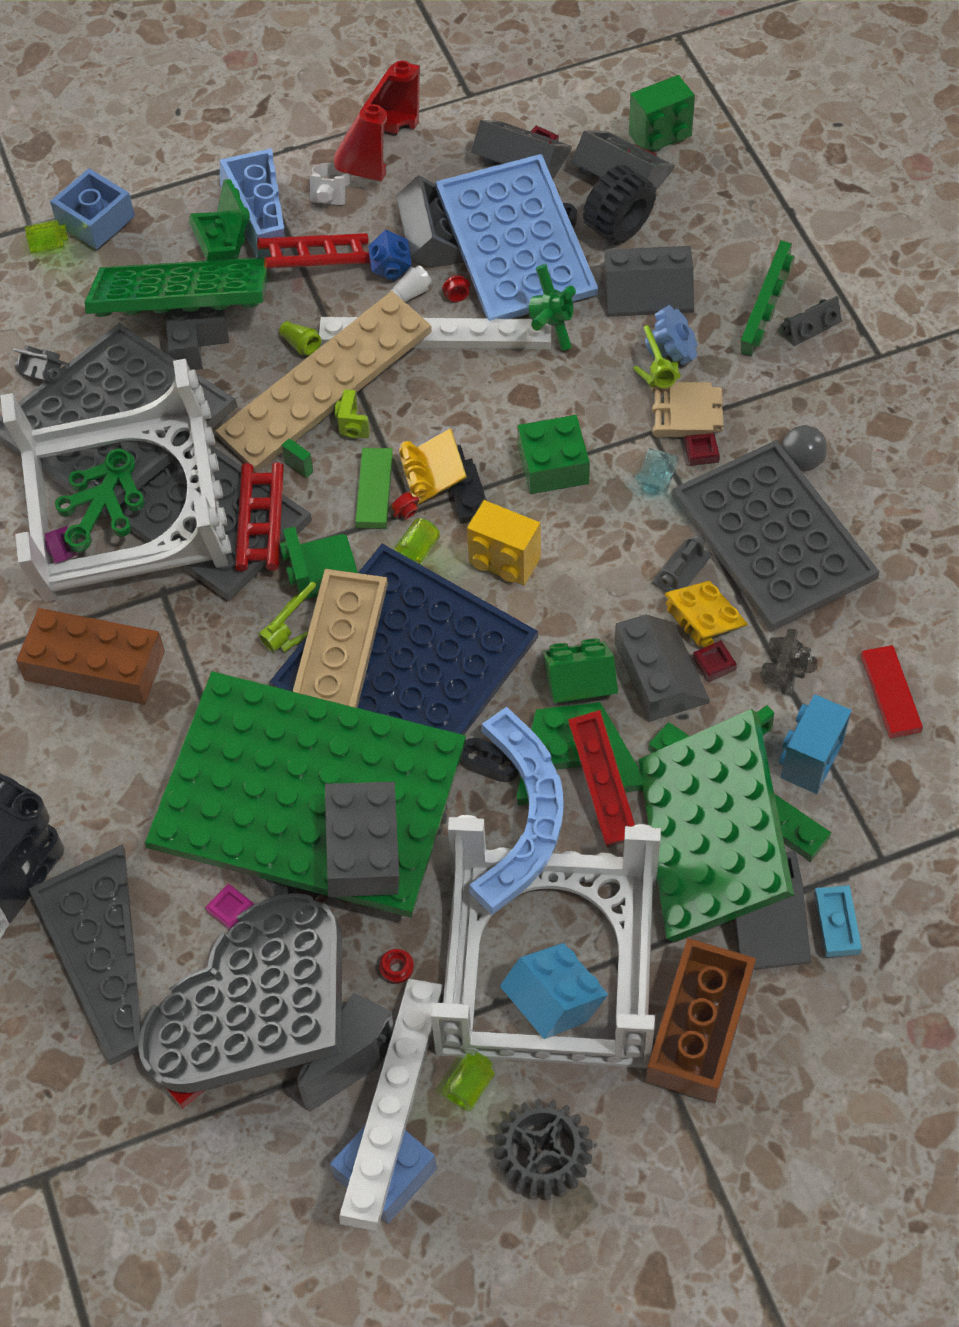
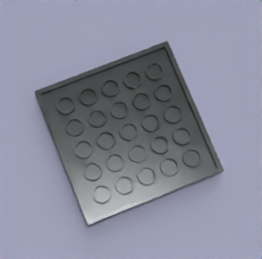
[0,323,238,517]

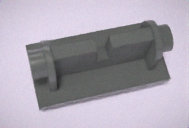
[781,296,842,346]
[12,345,70,382]
[652,535,712,592]

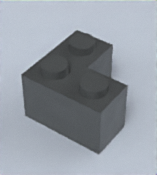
[165,306,229,370]

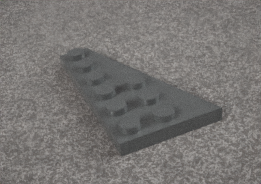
[29,844,142,1065]

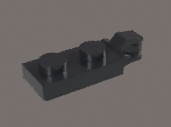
[449,444,486,524]

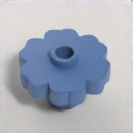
[645,305,698,365]

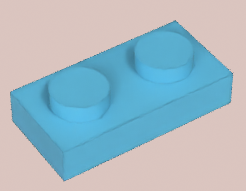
[814,885,862,958]

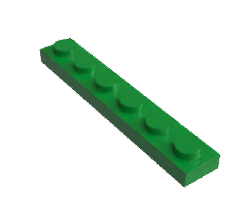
[648,722,832,862]

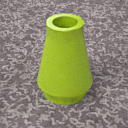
[279,321,321,356]

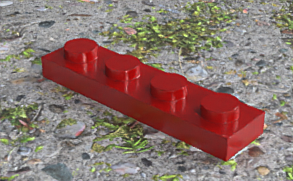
[568,710,635,848]

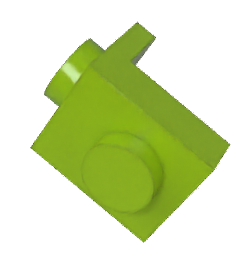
[335,389,370,438]

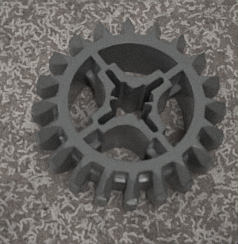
[494,1098,593,1200]

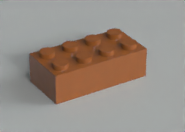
[16,608,165,705]
[646,938,756,1103]

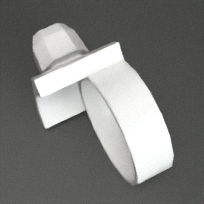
[310,163,350,205]

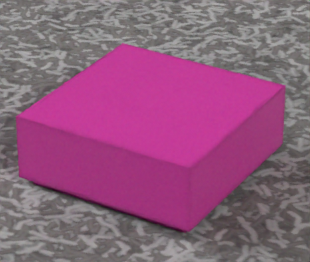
[205,883,254,931]

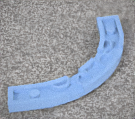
[469,707,564,915]

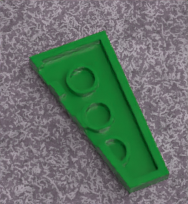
[741,240,795,356]

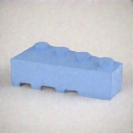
[220,148,284,257]

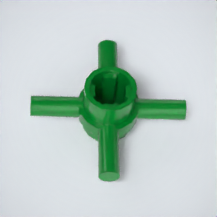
[529,264,576,351]

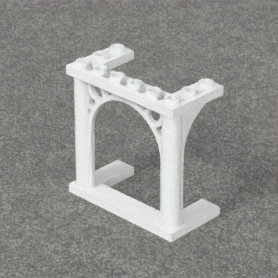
[0,359,232,602]
[431,815,661,1068]

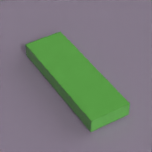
[356,448,393,529]

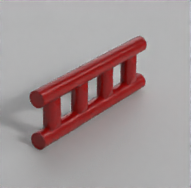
[257,233,371,269]
[235,462,284,571]

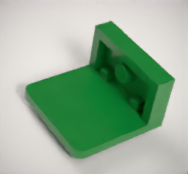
[189,179,250,261]
[280,527,358,599]

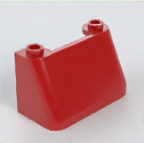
[334,60,420,182]

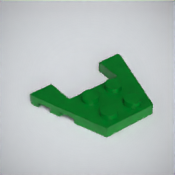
[517,702,644,805]

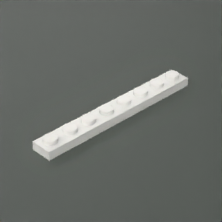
[319,317,551,349]
[339,979,443,1231]

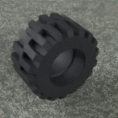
[583,165,656,245]

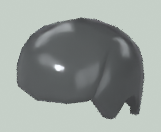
[781,425,828,471]

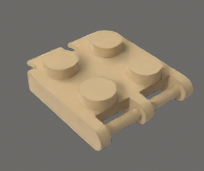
[652,382,724,437]

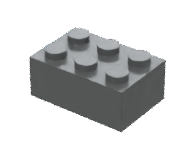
[325,782,399,897]

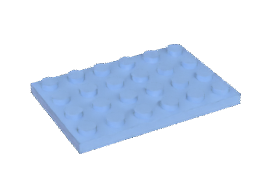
[435,154,598,321]

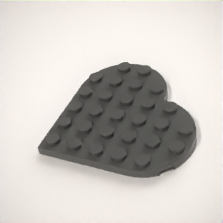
[138,894,342,1093]

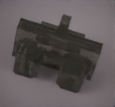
[760,629,818,695]

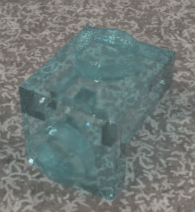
[635,448,679,495]

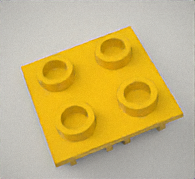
[399,429,467,505]
[665,580,748,648]

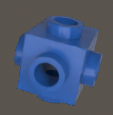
[368,229,412,281]

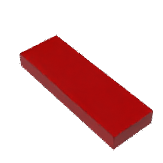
[861,645,923,739]

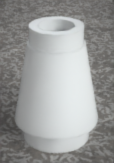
[389,265,432,302]

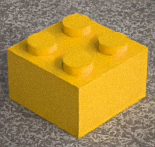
[467,500,541,586]

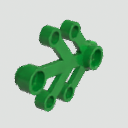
[55,449,145,552]

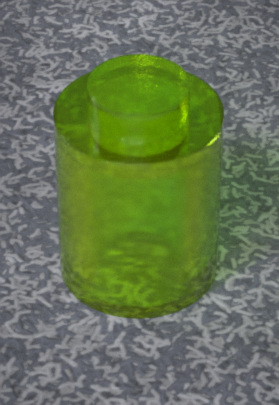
[25,219,69,254]
[395,518,440,565]
[441,1053,495,1111]

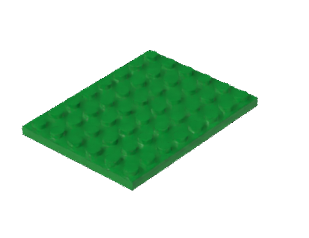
[145,671,466,918]

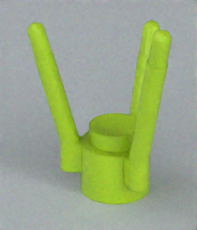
[633,325,681,388]
[258,582,316,653]

